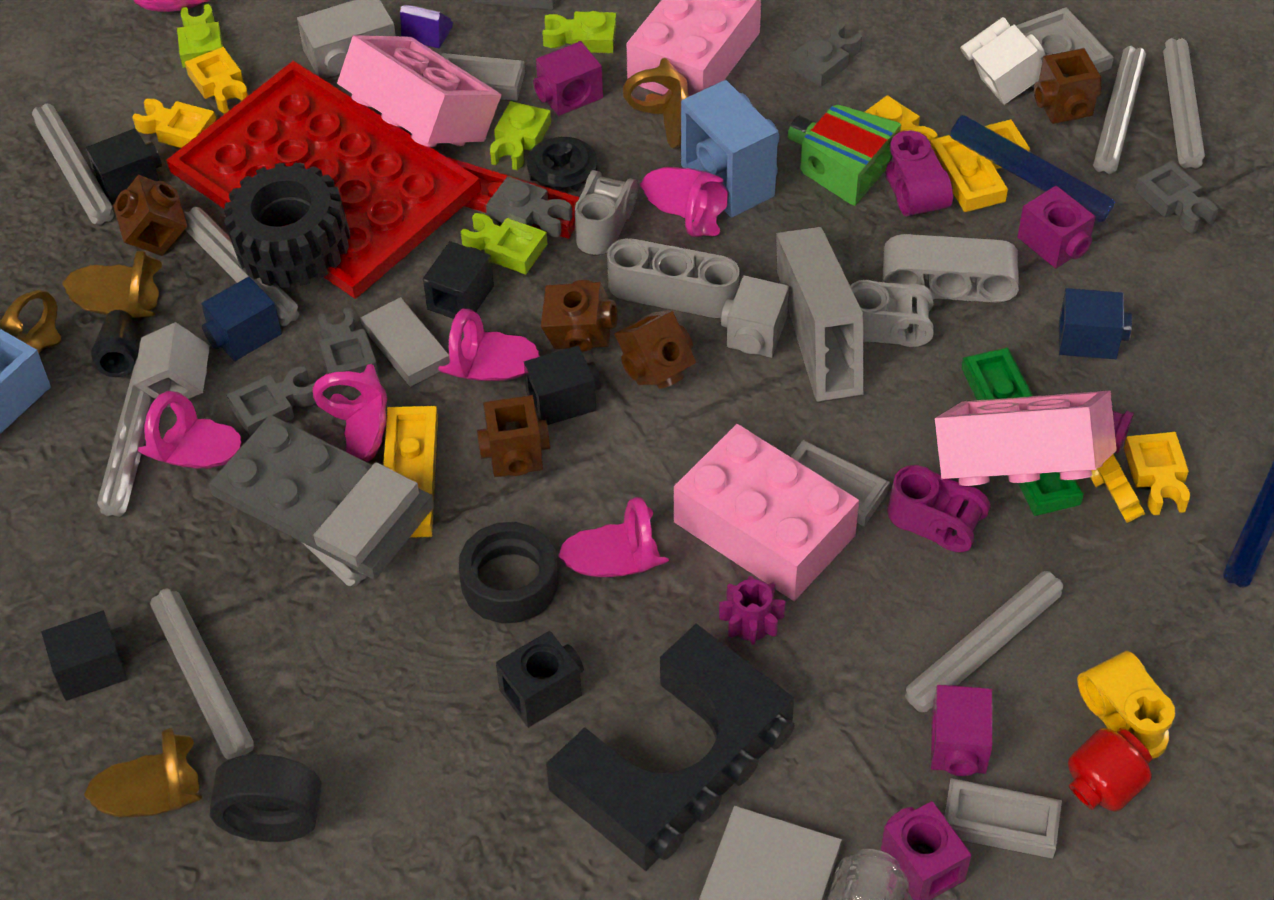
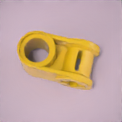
[1077,651,1175,759]

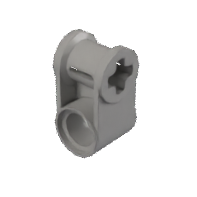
[575,170,638,255]
[850,280,934,347]

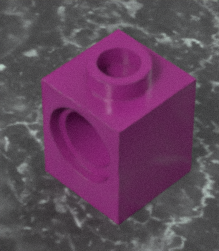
[533,41,603,116]
[1017,185,1096,269]
[931,685,992,776]
[880,801,971,900]

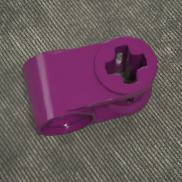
[885,130,953,217]
[887,465,991,552]

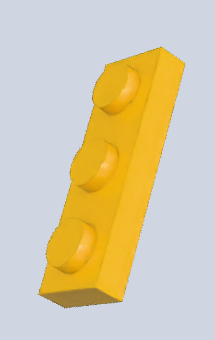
[383,406,438,537]

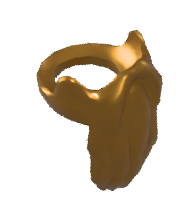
[623,57,689,149]
[62,251,162,318]
[0,290,61,354]
[84,728,202,817]

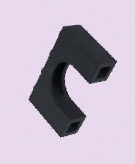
[546,623,795,871]

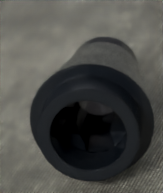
[91,310,139,378]

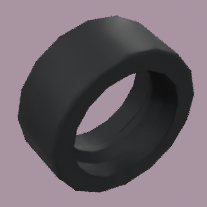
[459,522,558,623]
[209,754,322,842]

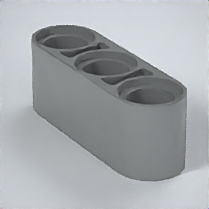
[883,234,1019,303]
[607,238,740,318]

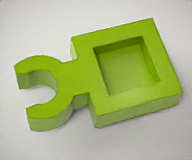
[177,4,223,68]
[543,11,616,53]
[490,101,551,170]
[461,213,548,275]

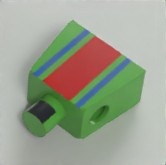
[788,105,901,206]

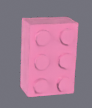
[626,0,761,96]
[337,35,502,147]
[935,391,1117,486]
[674,424,859,601]

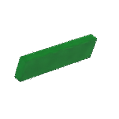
[961,347,1084,516]

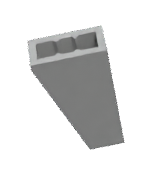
[776,227,863,402]

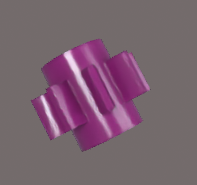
[719,576,785,645]

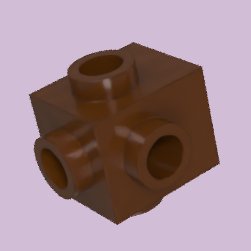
[1034,48,1102,124]
[113,175,187,256]
[541,280,618,352]
[614,310,697,389]
[477,395,550,478]

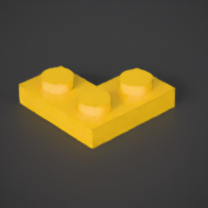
[930,119,1030,212]

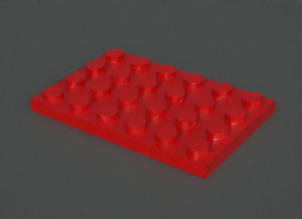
[166,61,482,299]

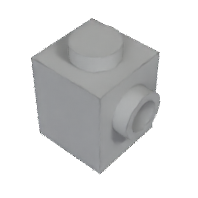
[721,275,789,358]
[133,322,210,407]

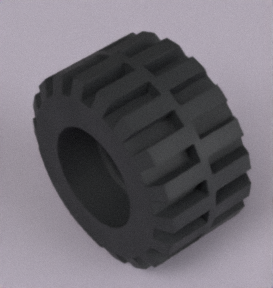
[224,163,350,288]

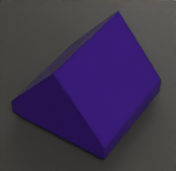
[400,4,453,49]

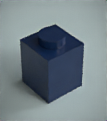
[201,276,282,362]
[1059,288,1132,360]

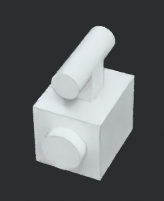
[960,17,1045,105]

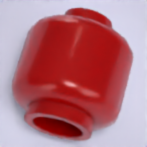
[1068,728,1153,812]

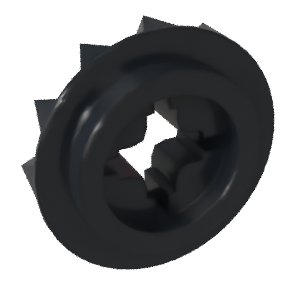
[527,137,597,191]

